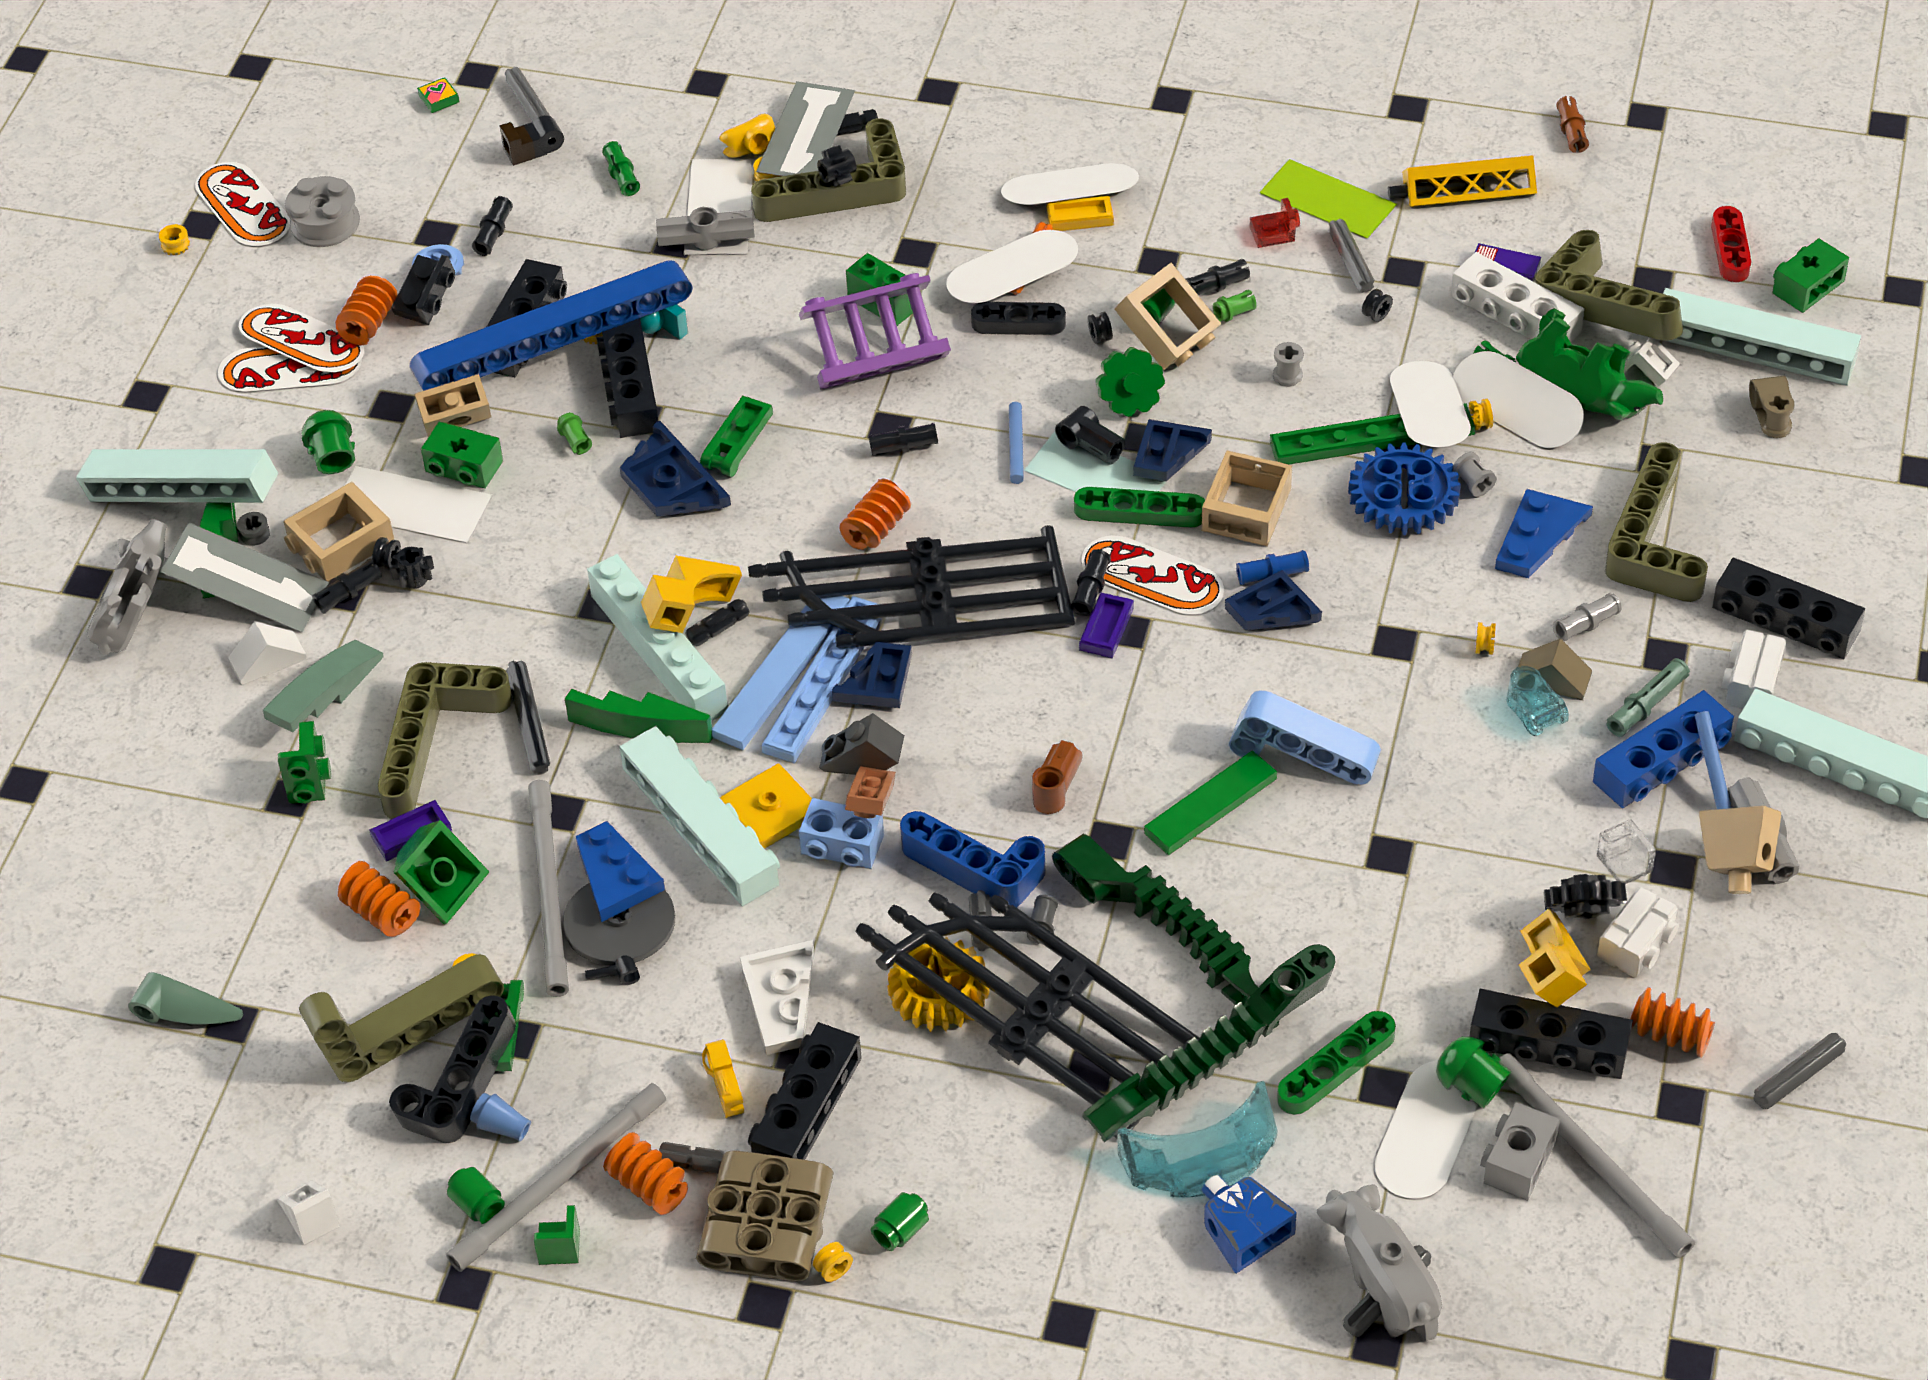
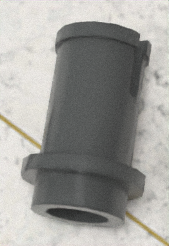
[1027,895,1058,944]

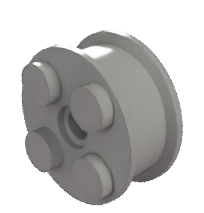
[285,176,360,247]

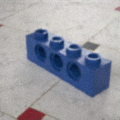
[1593,690,1734,809]

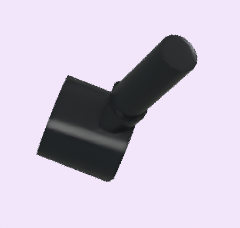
[585,955,640,985]

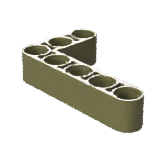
[751,118,906,222]
[1535,230,1683,341]
[1605,442,1708,602]
[378,662,512,819]
[299,954,504,1083]

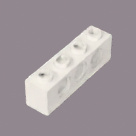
[1451,252,1584,342]

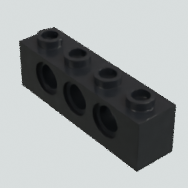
[486,259,567,378]
[596,318,659,438]
[1712,557,1866,659]
[1469,988,1633,1079]
[748,1022,862,1160]

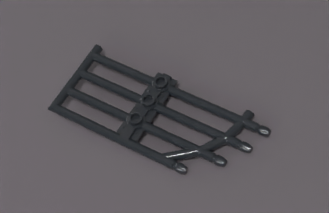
[748,525,1076,648]
[855,892,1200,1141]

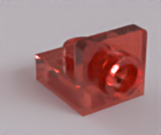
[1249,198,1300,248]

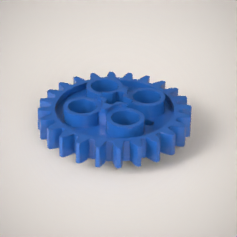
[1348,443,1461,535]

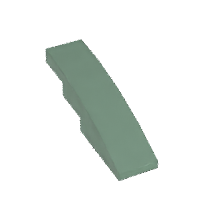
[263,639,384,733]

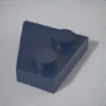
[1133,419,1212,482]
[1225,570,1322,630]
[832,642,912,708]

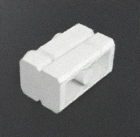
[1721,630,1786,708]
[1597,887,1679,977]

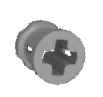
[1273,342,1304,387]
[1453,452,1497,497]

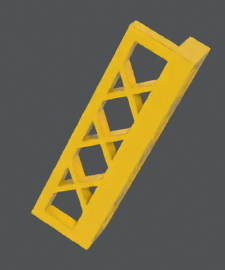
[1402,155,1537,207]

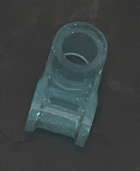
[1506,666,1569,736]

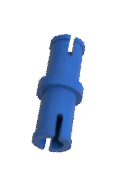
[1236,550,1309,585]

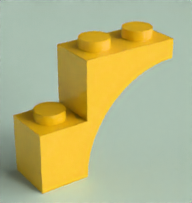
[641,555,742,633]
[1518,908,1590,1007]

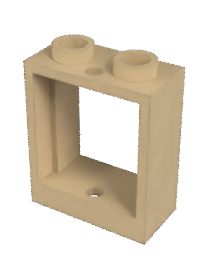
[1114,263,1221,370]
[1202,450,1292,547]
[284,482,394,581]

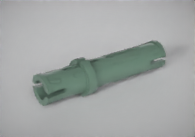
[1606,658,1690,737]

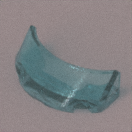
[1118,1081,1278,1198]

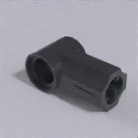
[1055,406,1125,464]

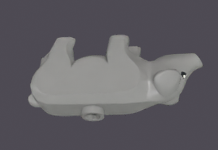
[87,519,168,655]
[1317,1184,1442,1341]

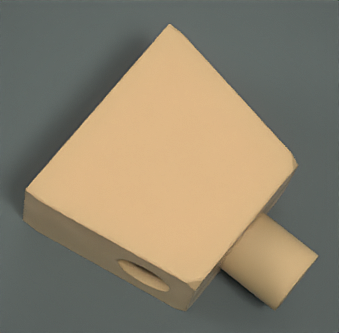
[1699,806,1781,894]

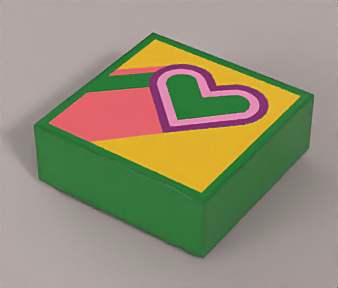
[417,77,460,113]

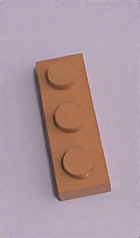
[845,766,896,818]

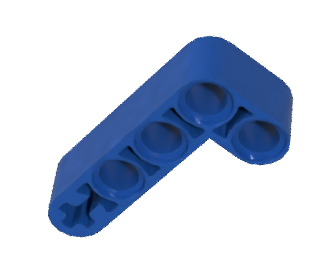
[900,811,1046,907]

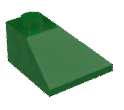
[394,820,489,925]

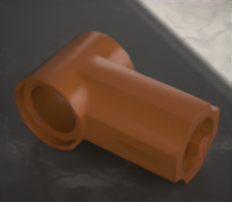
[1032,740,1083,814]

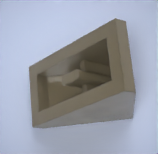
[1513,638,1592,700]

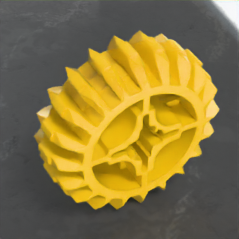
[887,936,990,1033]

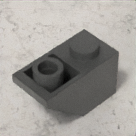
[819,713,905,775]

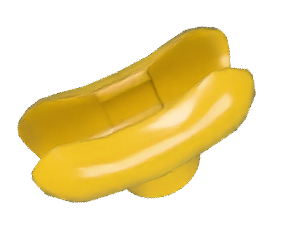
[719,113,775,158]

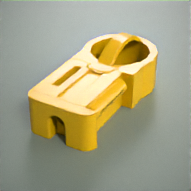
[702,1039,745,1118]

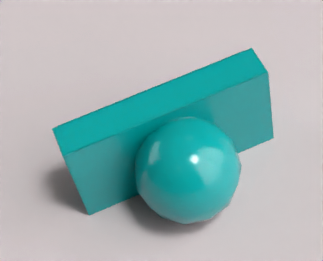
[640,304,688,340]

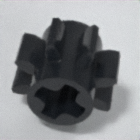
[817,145,857,187]
[390,546,434,589]

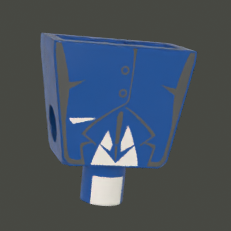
[1202,1175,1297,1274]

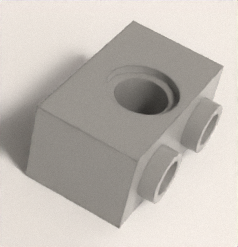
[1480,1102,1560,1201]

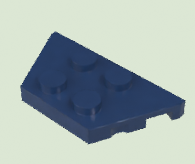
[620,421,731,517]

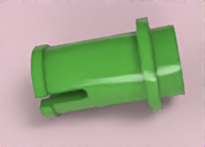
[1213,290,1257,322]
[557,412,592,455]

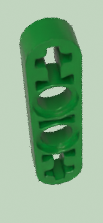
[1074,487,1205,528]
[1277,1011,1396,1115]

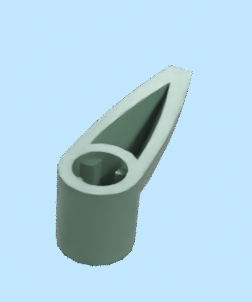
[128,972,243,1024]

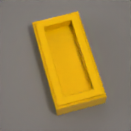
[1046,196,1114,231]

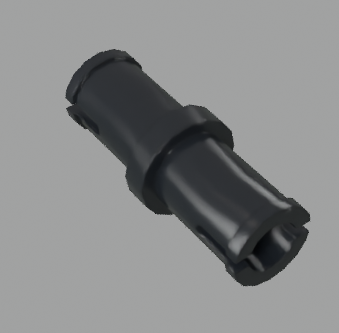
[472,196,513,256]
[1185,259,1250,295]
[868,423,938,456]
[1071,549,1111,616]
[312,559,382,614]

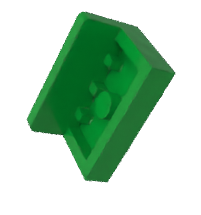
[278,721,331,803]

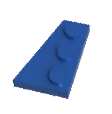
[1495,489,1593,578]
[576,821,665,922]

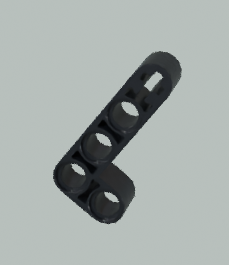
[389,995,516,1143]

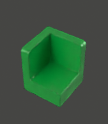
[534,1205,580,1265]

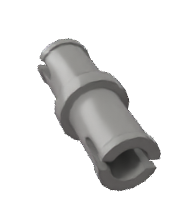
[1553,593,1622,641]

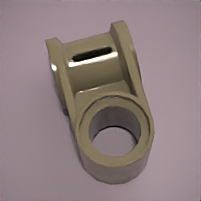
[1749,376,1795,438]

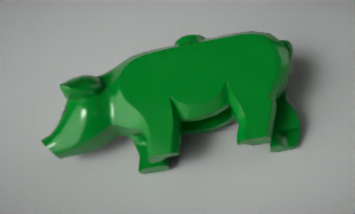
[1516,308,1663,420]

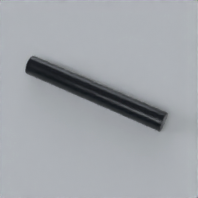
[1388,176,1484,199]

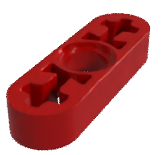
[1711,206,1752,282]

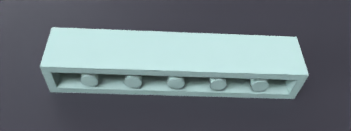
[1663,288,1861,386]
[76,449,278,503]
[587,554,728,721]
[1734,688,1928,818]
[619,726,780,907]

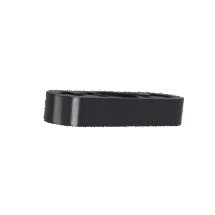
[971,302,1066,335]

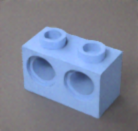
[799,798,884,869]

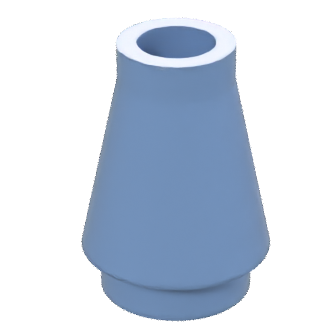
[470,1093,531,1141]

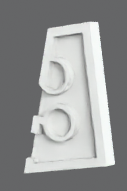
[740,940,814,1055]

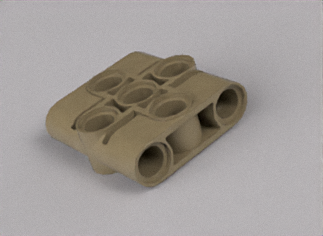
[696,1151,834,1281]

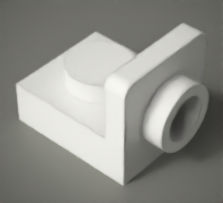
[1624,337,1680,387]

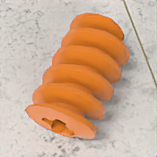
[335,275,397,346]
[839,478,911,550]
[338,861,421,937]
[1630,987,1715,1058]
[603,1132,688,1215]

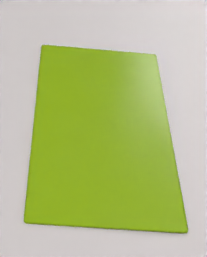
[1260,159,1397,238]

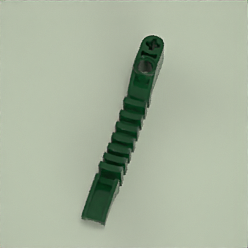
[1052,833,1279,1029]
[1082,944,1336,1143]

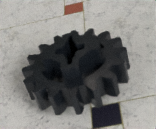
[1543,874,1627,919]

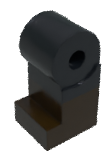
[499,115,564,166]

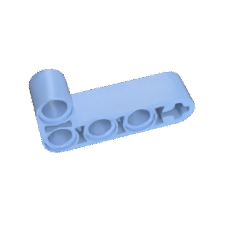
[1229,690,1381,785]

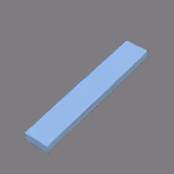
[712,596,850,750]
[762,596,882,764]

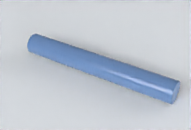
[1009,402,1024,484]
[1694,711,1732,809]

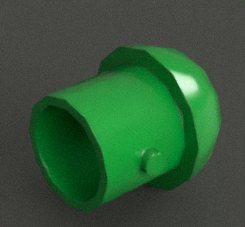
[301,410,356,474]
[1436,1036,1512,1109]

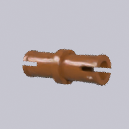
[1556,96,1589,153]

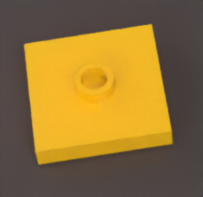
[719,763,812,849]

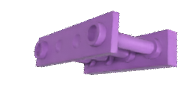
[799,273,951,390]

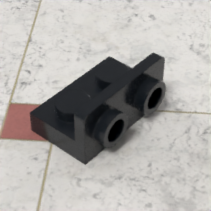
[391,255,455,325]

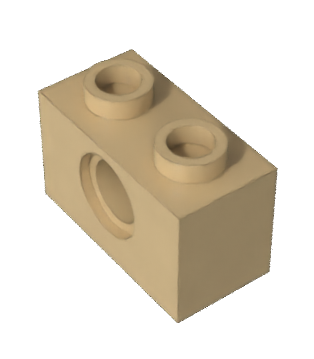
[415,374,492,437]

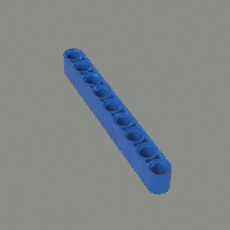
[409,260,693,391]

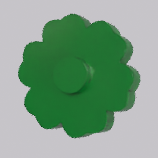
[1095,347,1165,417]

